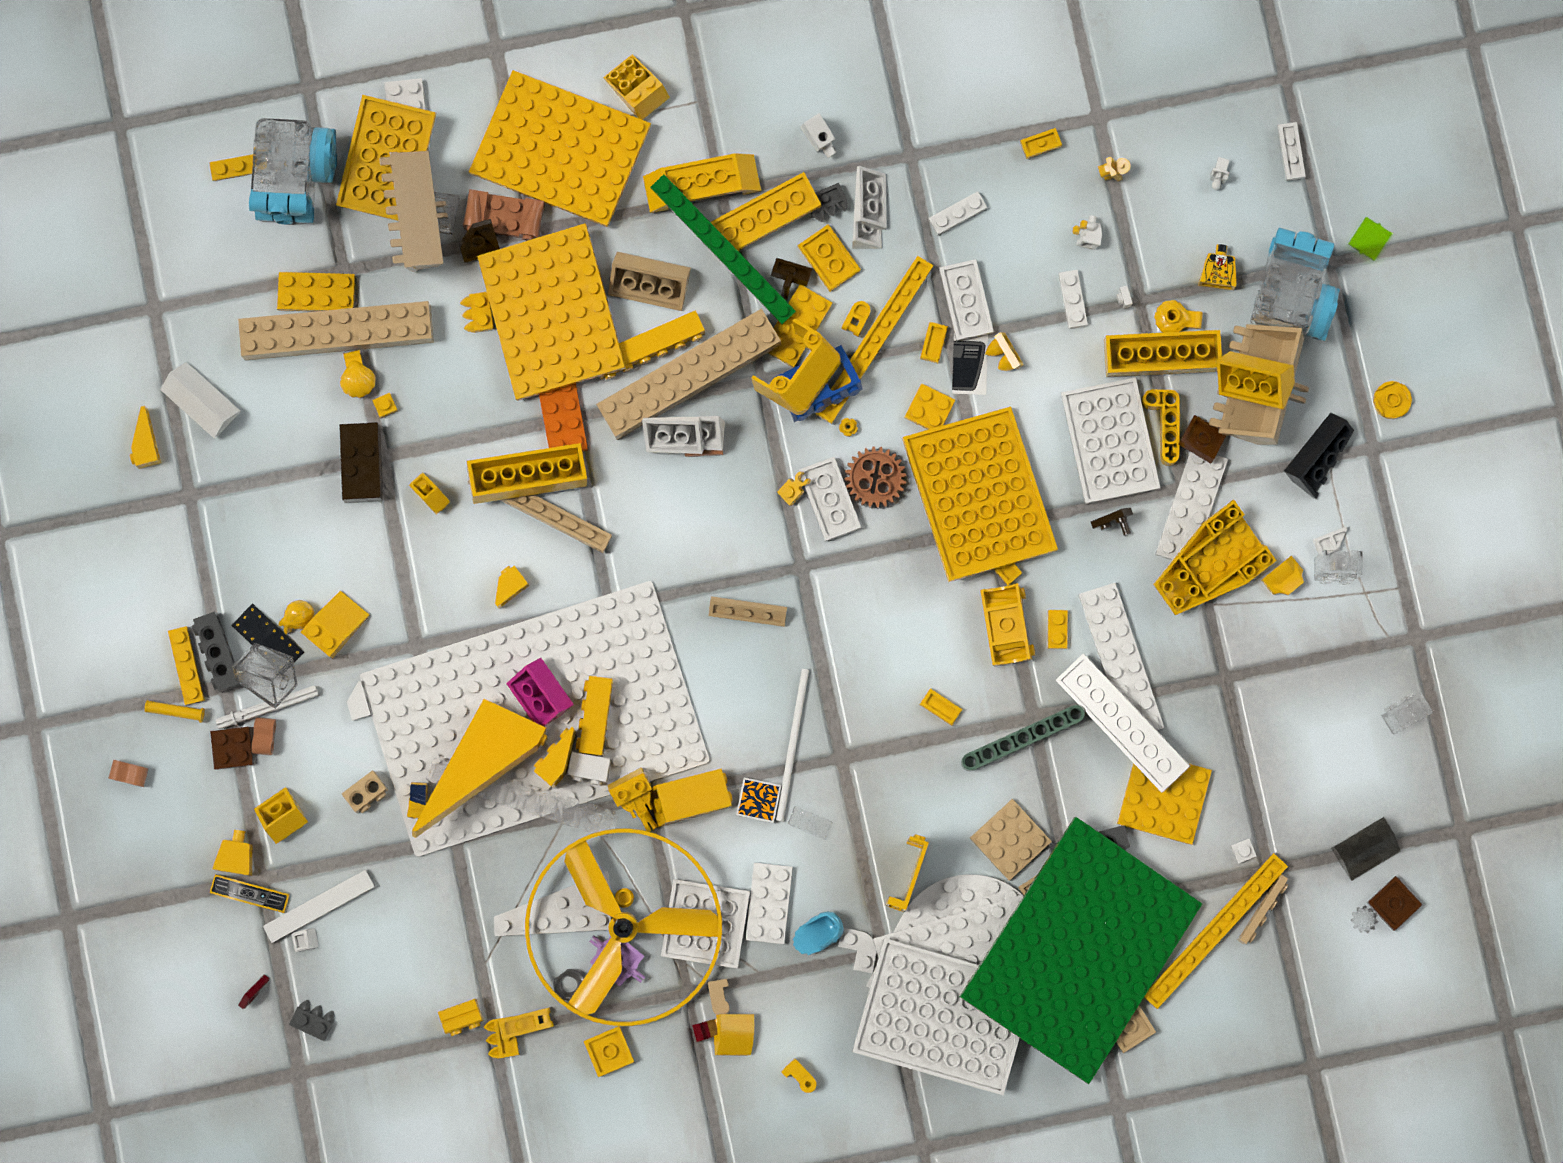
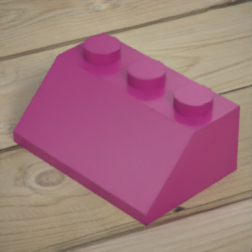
[506,658,574,727]

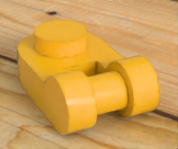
[841,301,870,337]

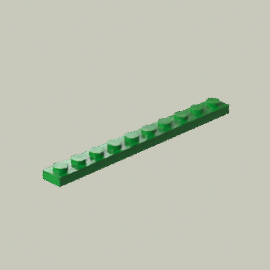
[650,174,796,325]

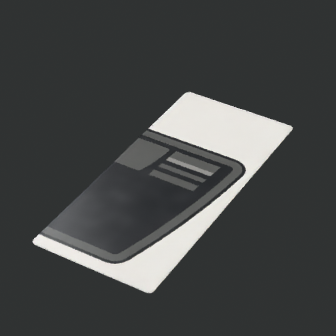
[952,333,988,395]

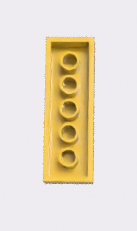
[1104,330,1222,377]
[467,443,587,504]

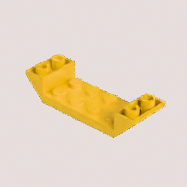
[643,153,761,213]

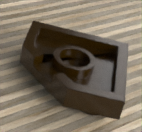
[459,219,500,263]

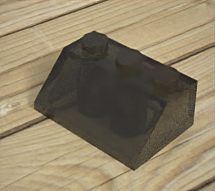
[1331,817,1401,881]

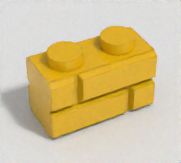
[438,999,484,1036]

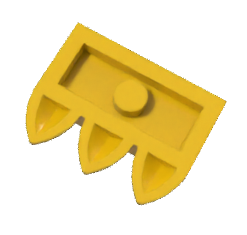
[460,292,494,333]
[484,1016,519,1058]

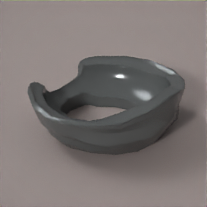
[554,969,584,1001]

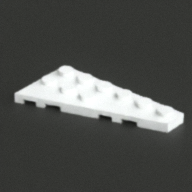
[494,872,611,936]

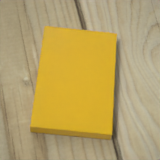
[797,224,861,292]

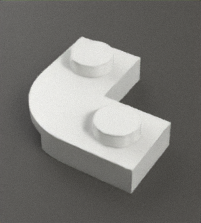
[838,928,877,974]

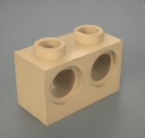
[342,770,388,813]

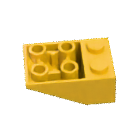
[603,54,670,120]
[534,727,576,788]

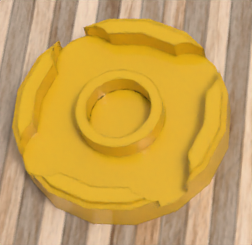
[1373,381,1412,419]

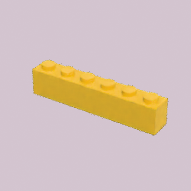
[600,310,705,380]

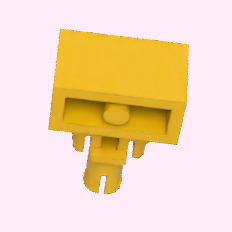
[608,767,657,832]

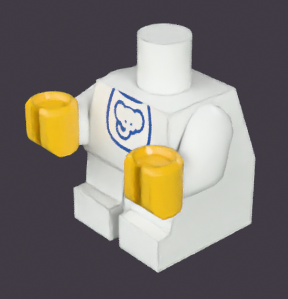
[1072,215,1102,250]

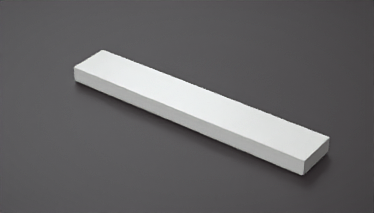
[263,870,375,943]

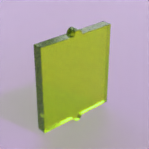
[1348,217,1392,261]

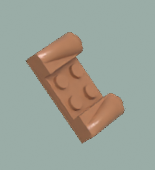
[463,189,545,241]

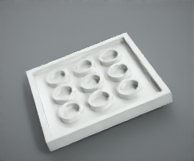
[661,879,750,969]

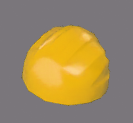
[279,600,314,634]

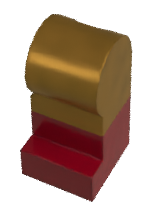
[692,1019,718,1042]

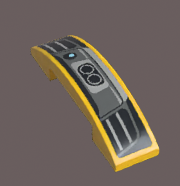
[210,874,290,913]

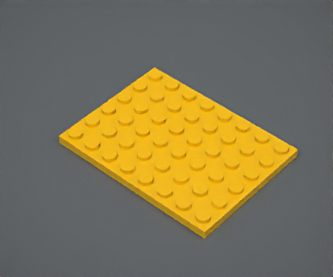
[469,70,651,227]
[477,223,626,401]
[902,406,1058,583]

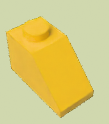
[409,472,450,515]
[495,566,529,609]

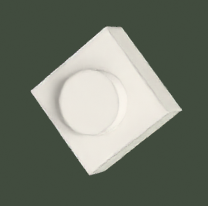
[1116,286,1133,309]
[1231,839,1257,864]

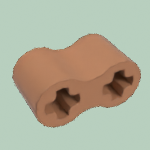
[252,717,276,755]
[108,760,148,787]

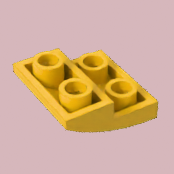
[714,1014,754,1056]

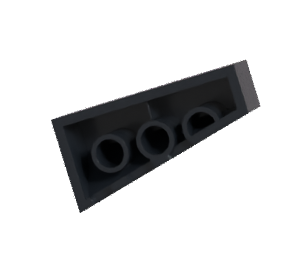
[1284,412,1354,499]

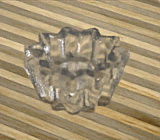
[1350,905,1378,933]

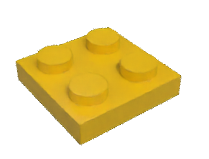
[904,383,955,430]
[583,1026,635,1077]

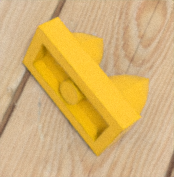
[985,332,1024,371]

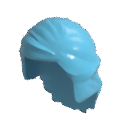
[792,911,844,955]

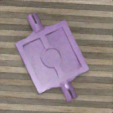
[589,935,645,986]

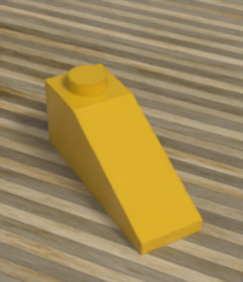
[130,405,161,469]

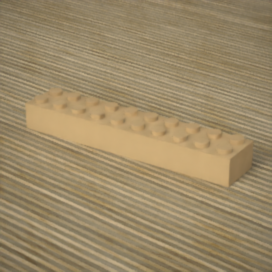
[238,301,434,360]
[596,309,782,440]

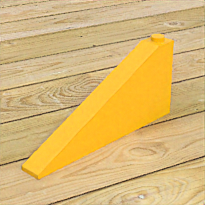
[412,699,548,838]

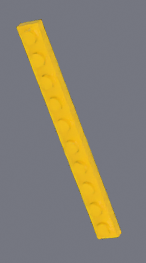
[816,255,934,424]
[1144,853,1288,1009]

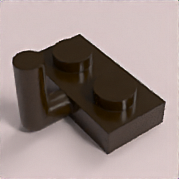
[771,258,813,300]
[1091,507,1133,536]

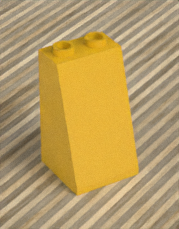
[650,768,733,828]

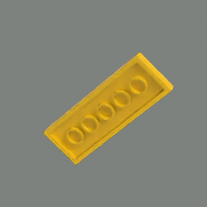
[711,172,822,251]

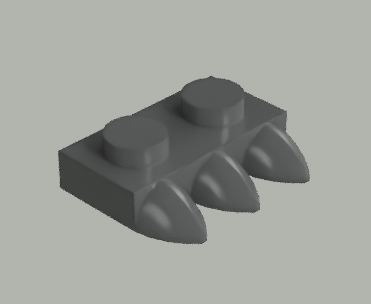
[810,183,847,222]
[289,1000,334,1041]

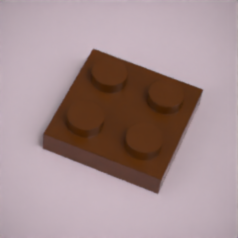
[1178,415,1227,464]
[210,727,254,770]
[1366,876,1422,931]

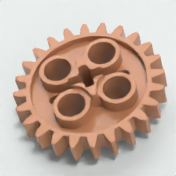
[845,446,907,509]

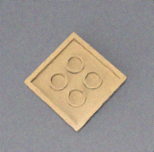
[970,799,1052,881]

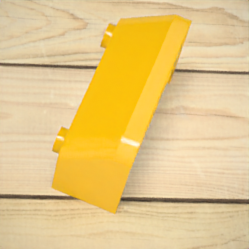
[751,318,841,415]

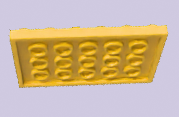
[336,95,437,221]

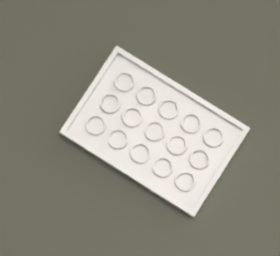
[1061,377,1160,504]

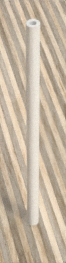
[776,669,809,822]

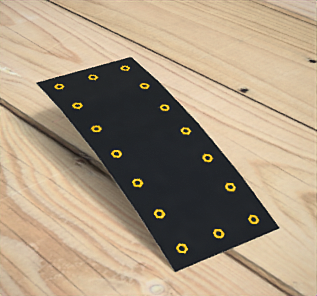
[231,603,304,674]

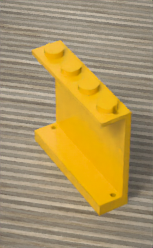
[885,834,929,912]

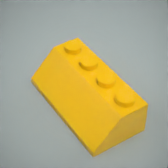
[1217,351,1295,409]

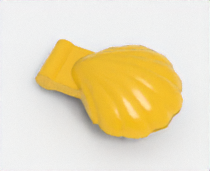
[1154,300,1203,333]
[340,350,376,398]

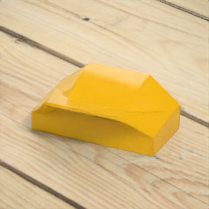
[1261,556,1304,595]

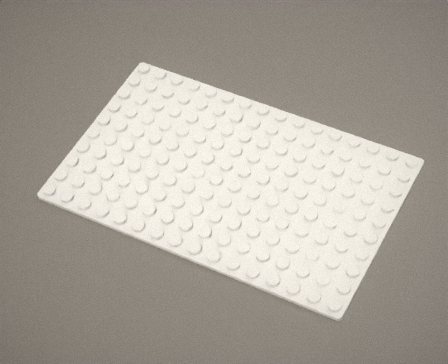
[360,581,709,857]

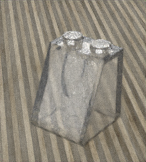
[232,643,298,709]

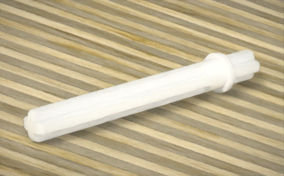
[216,686,318,729]

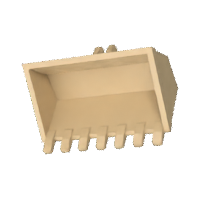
[379,151,448,272]
[1209,324,1309,445]

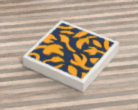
[736,777,782,823]

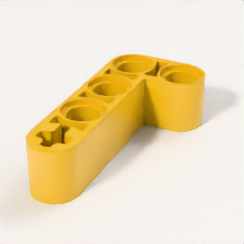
[1141,389,1180,466]

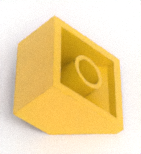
[254,787,308,844]

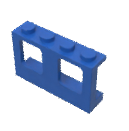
[773,345,863,423]

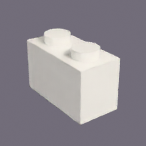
[568,752,611,786]

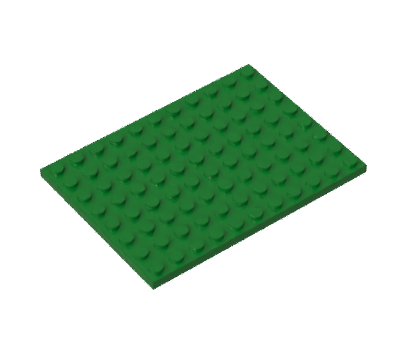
[959,817,1202,1084]

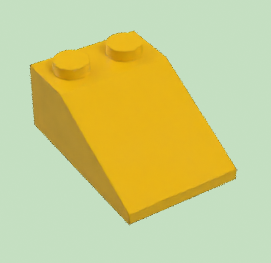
[300,591,370,659]

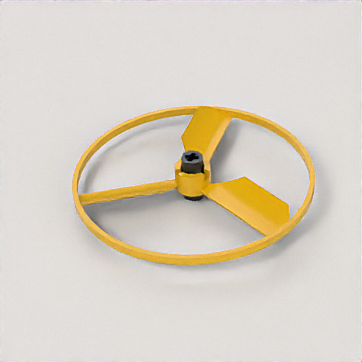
[525,828,722,1026]

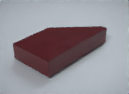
[238,974,269,1009]

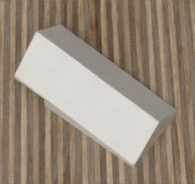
[852,166,887,249]
[160,362,241,439]
[642,416,725,454]

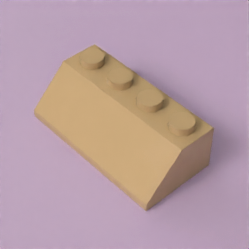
[608,252,691,311]

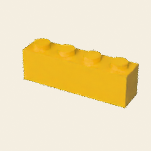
[576,676,613,757]

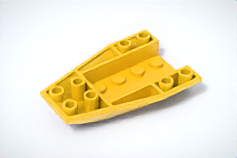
[1153,500,1277,615]

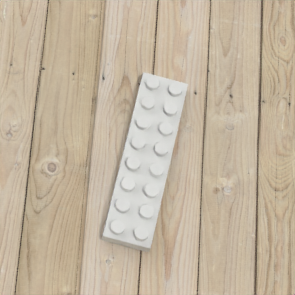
[1078,583,1164,731]
[1056,654,1190,793]

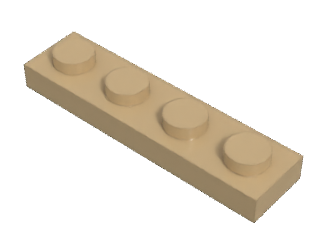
[709,596,787,627]
[1237,875,1288,944]

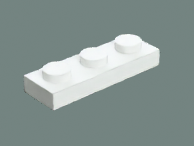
[1277,122,1306,181]
[928,191,987,236]
[1058,270,1088,329]

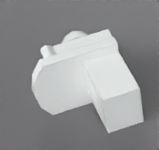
[1210,157,1230,190]

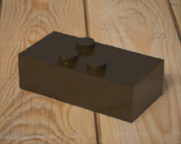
[339,422,383,503]

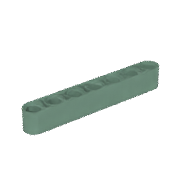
[961,705,1085,771]

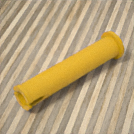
[144,700,205,723]

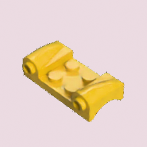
[980,583,1035,667]

